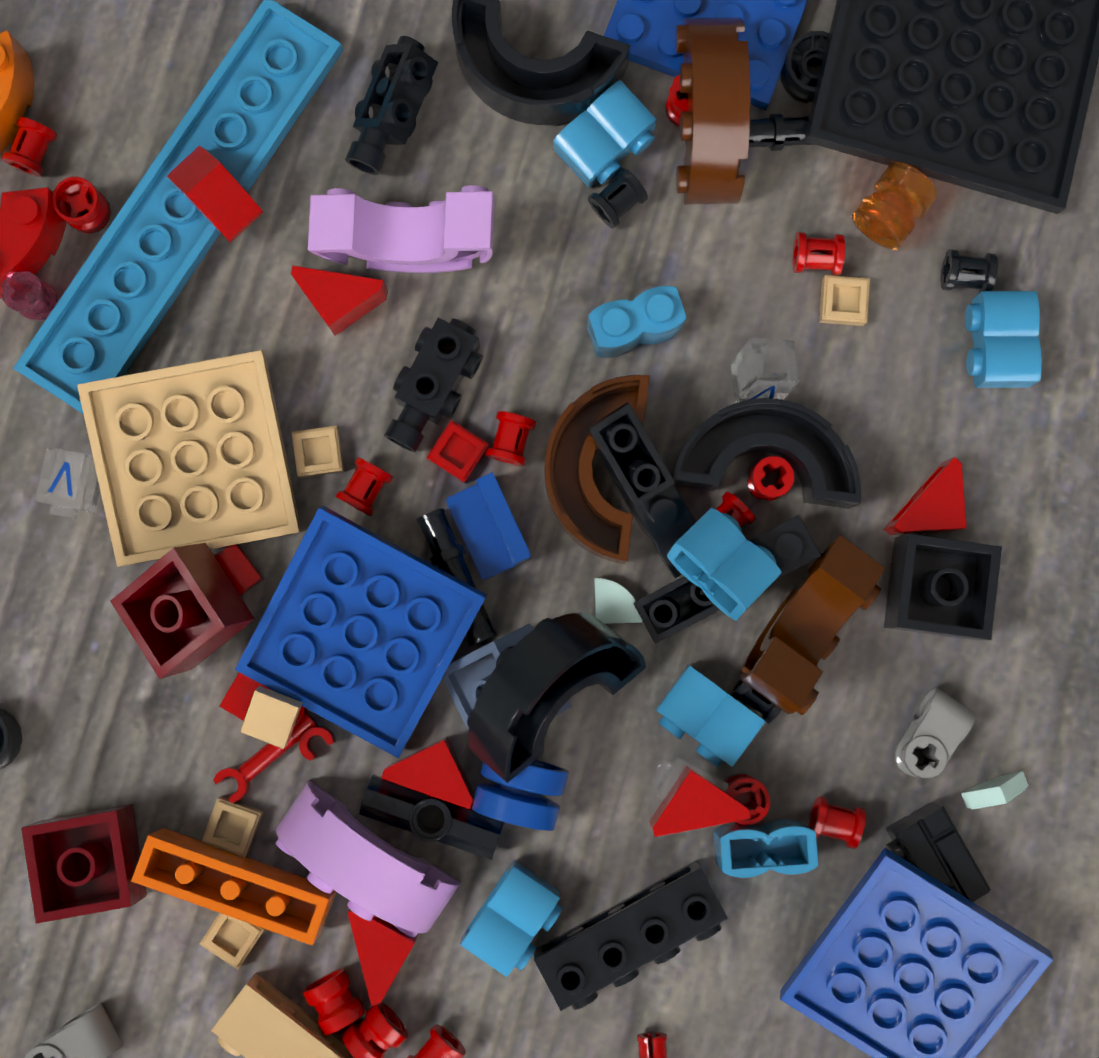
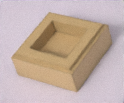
[819,275,870,326]
[292,426,345,478]
[240,686,303,749]
[202,796,264,858]
[199,913,265,970]

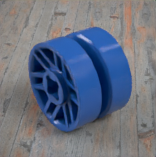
[472,760,569,831]

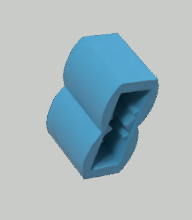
[553,80,657,189]
[587,286,687,358]
[965,291,1042,388]
[667,507,782,621]
[655,665,766,767]
[713,819,818,878]
[460,860,562,977]

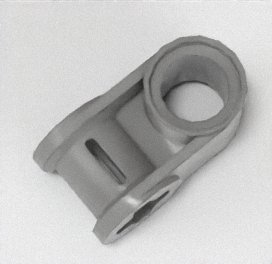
[894,687,976,778]
[24,1003,123,1058]

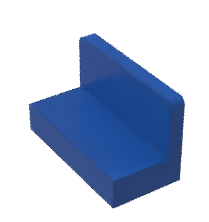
[446,472,532,580]

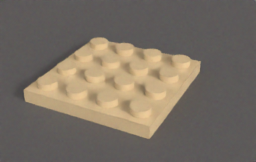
[77,350,302,567]

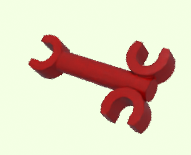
[213,706,336,803]

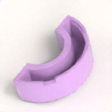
[308,185,495,273]
[276,780,461,938]

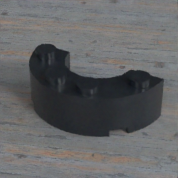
[452,0,631,125]
[671,398,861,509]
[467,613,646,783]

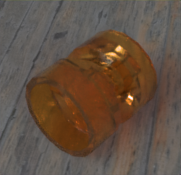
[851,162,938,250]

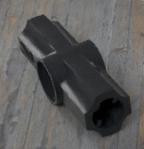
[359,775,504,860]

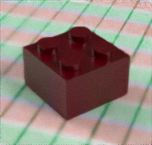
[110,543,255,679]
[21,804,147,924]

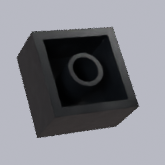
[884,534,1002,640]

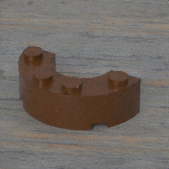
[675,17,750,205]
[545,375,650,564]
[739,535,885,715]

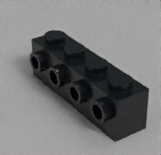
[534,861,728,1011]

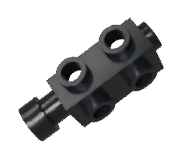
[345,36,438,175]
[384,317,483,453]

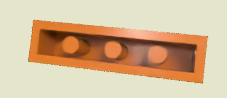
[131,828,336,946]

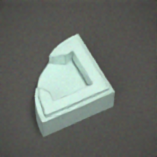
[594,578,642,624]
[961,771,1029,810]

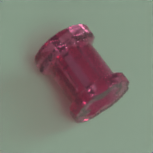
[2,271,58,321]

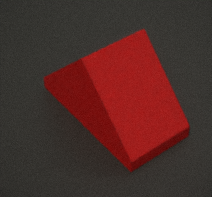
[166,145,263,243]
[291,265,388,336]
[883,457,967,535]
[381,737,475,809]
[649,765,751,837]
[347,909,418,1006]

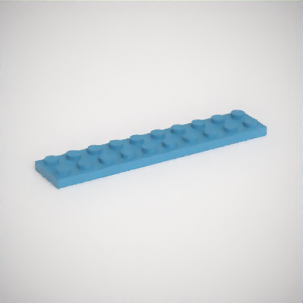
[13,0,344,414]

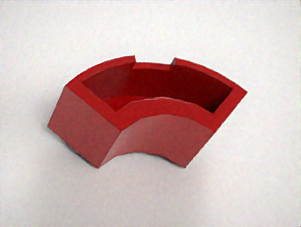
[0,187,66,298]

